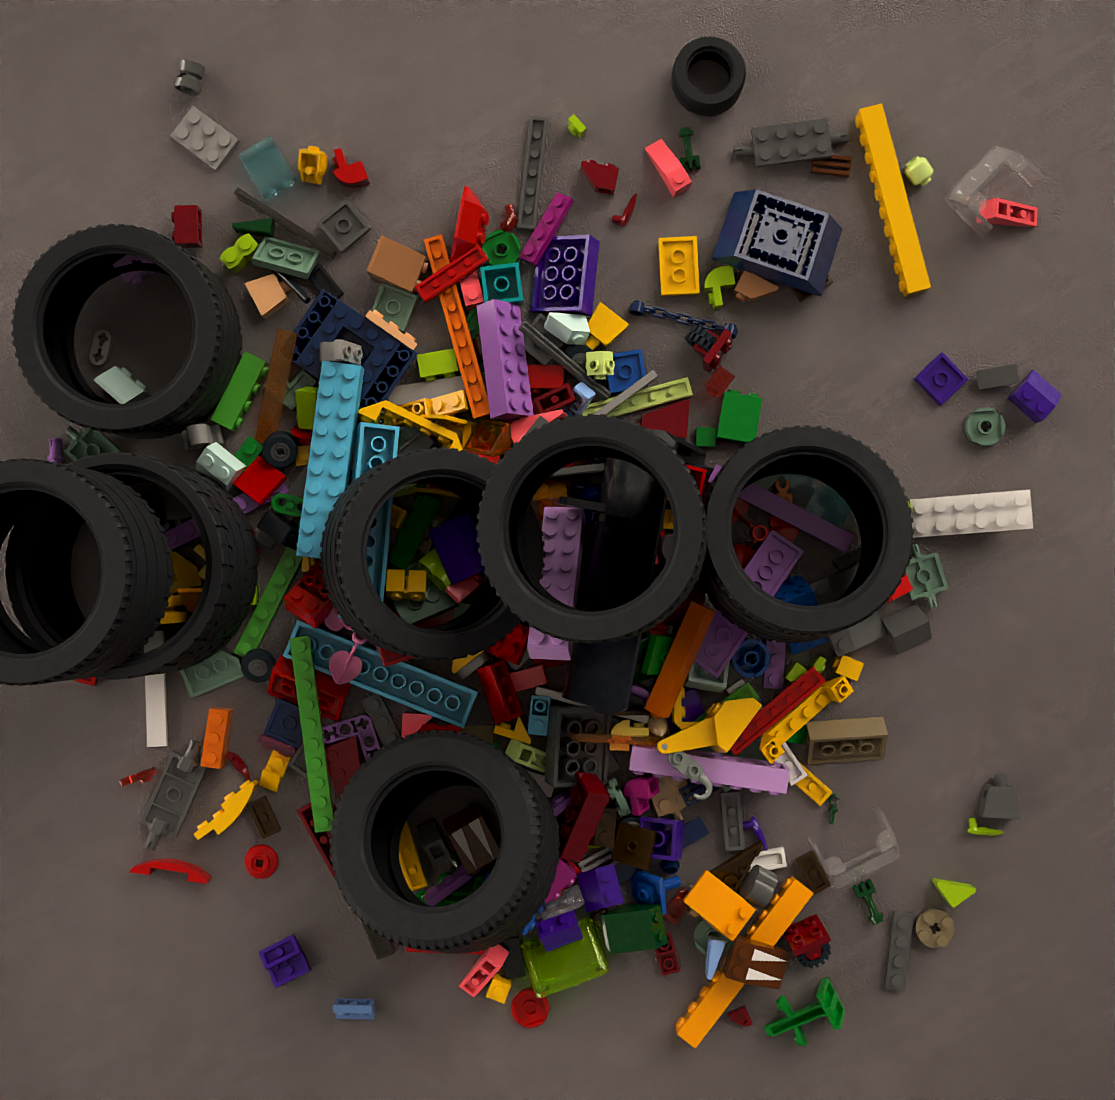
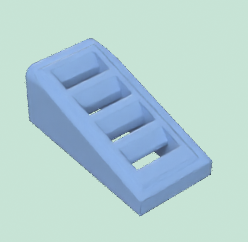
[565,382,595,417]
[705,935,726,980]

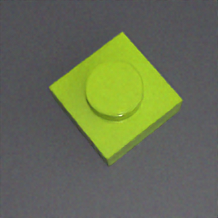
[568,114,586,139]

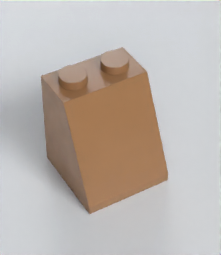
[367,235,429,294]

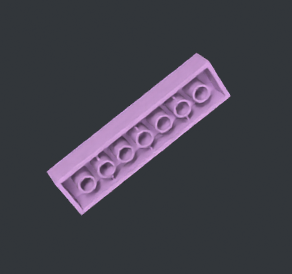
[527,507,586,660]
[629,740,790,796]

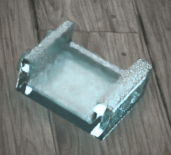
[238,136,297,199]

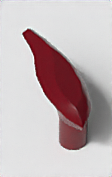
[612,194,637,227]
[225,751,251,781]

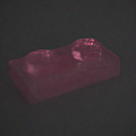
[257,733,298,757]

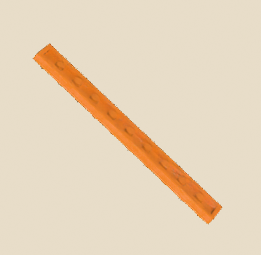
[424,234,490,420]

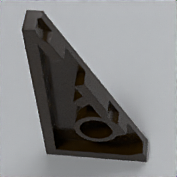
[709,839,764,892]

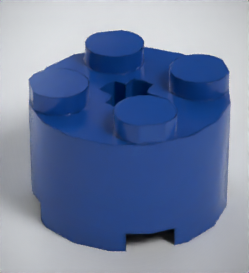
[729,636,770,677]

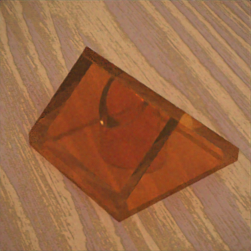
[463,418,511,457]
[532,479,568,520]

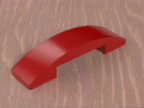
[130,858,212,884]

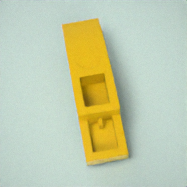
[396,390,469,426]
[194,780,258,840]

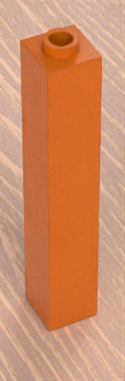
[644,601,716,719]

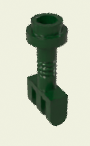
[678,127,701,171]
[852,879,884,925]

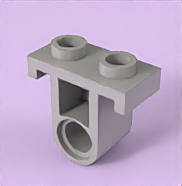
[319,339,363,365]
[182,424,225,451]

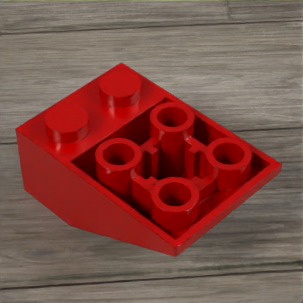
[283,559,333,629]

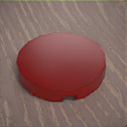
[511,988,549,1028]

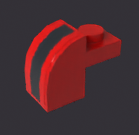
[332,148,370,188]

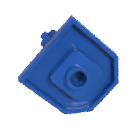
[630,871,681,915]

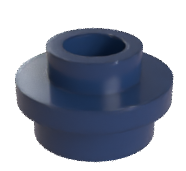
[660,860,680,875]

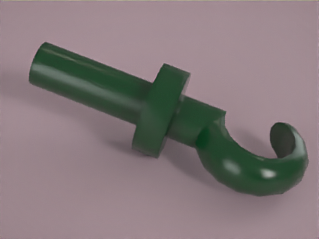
[828,794,840,824]

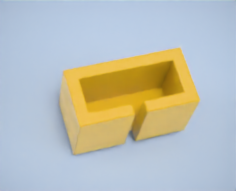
[386,569,427,601]

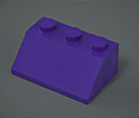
[428,513,486,585]

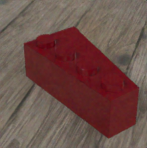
[325,735,362,800]
[558,771,610,862]

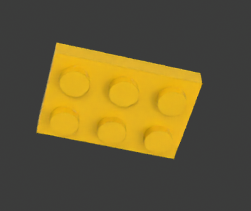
[658,236,700,296]

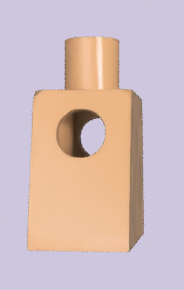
[245,274,291,319]

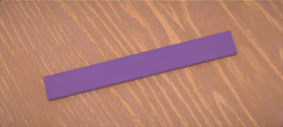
[707,464,854,553]

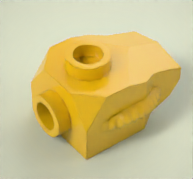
[298,146,328,185]

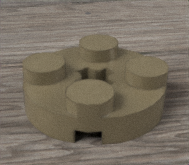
[914,908,954,948]

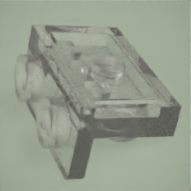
[541,885,585,920]

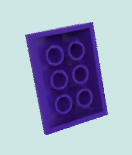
[531,235,600,316]

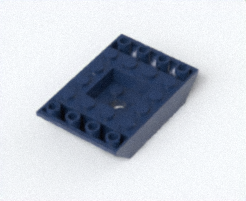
[712,189,842,297]
[279,289,418,408]

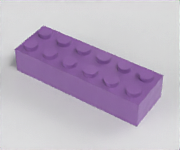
[477,299,533,421]

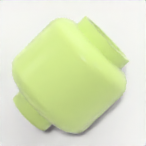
[904,156,933,186]

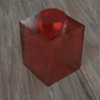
[704,365,735,397]

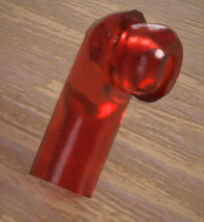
[500,204,518,232]

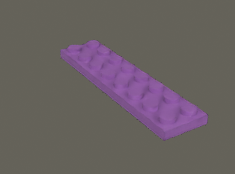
[694,530,804,678]

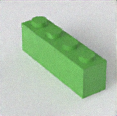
[211,351,270,432]

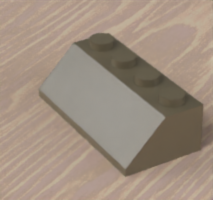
[805,717,888,764]

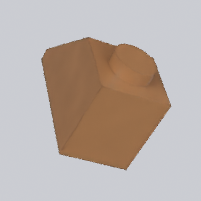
[732,271,779,302]

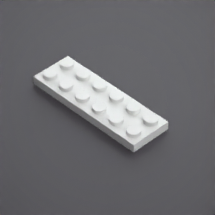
[910,490,1033,538]

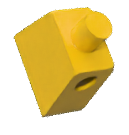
[585,302,629,351]

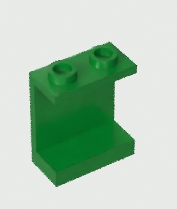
[716,389,763,444]

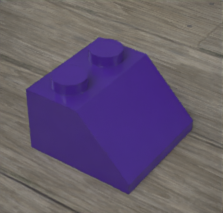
[1007,370,1062,423]
[640,817,684,861]
[577,864,624,912]
[536,906,583,952]

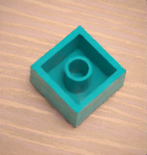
[480,262,524,306]

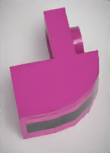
[624,773,660,816]

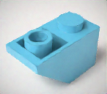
[527,695,551,736]

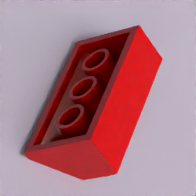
[267,654,352,722]

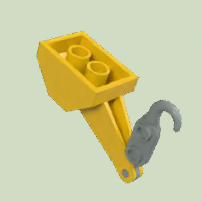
[656,698,762,800]

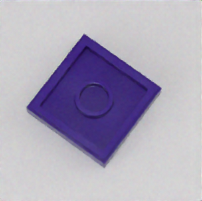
[914,352,969,406]

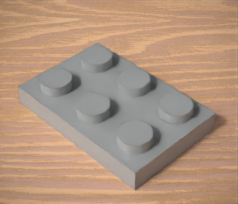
[170,106,240,171]

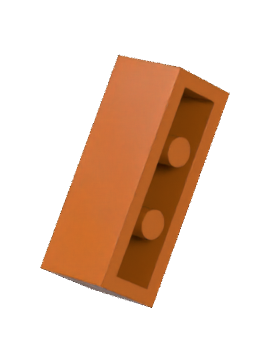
[200,707,234,769]

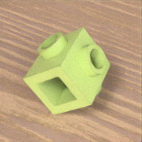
[586,351,615,380]

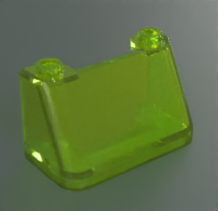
[521,918,610,998]

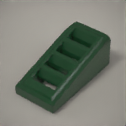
[232,218,275,238]

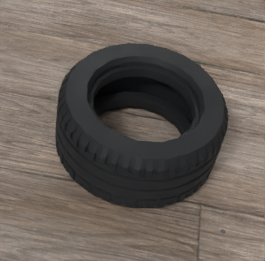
[671,36,746,116]

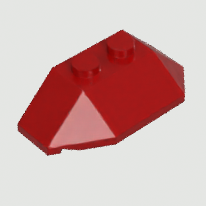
[450,186,489,262]

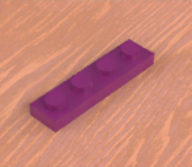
[519,192,574,266]

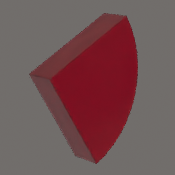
[727,1005,753,1026]

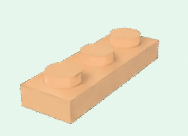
[364,309,417,350]

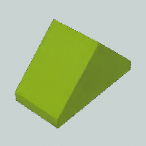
[932,878,976,908]

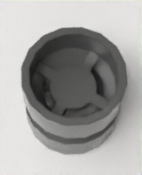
[174,59,205,95]

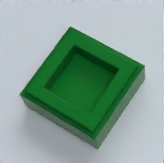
[696,427,716,447]

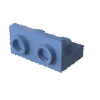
[333,998,375,1020]

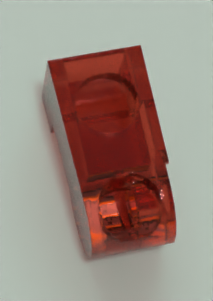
[663,886,689,926]

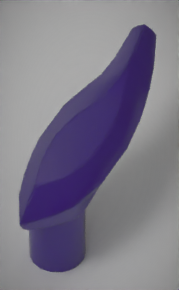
[743,816,768,850]

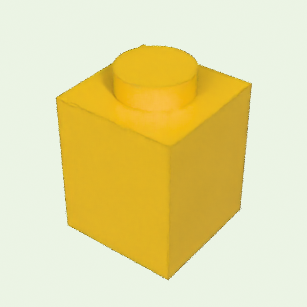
[831,655,864,681]
[486,973,512,1004]

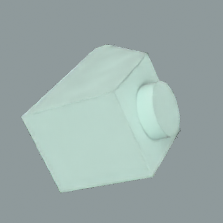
[544,312,590,345]

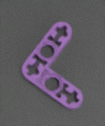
[323,714,381,761]

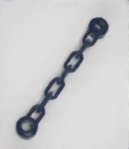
[629,300,738,339]

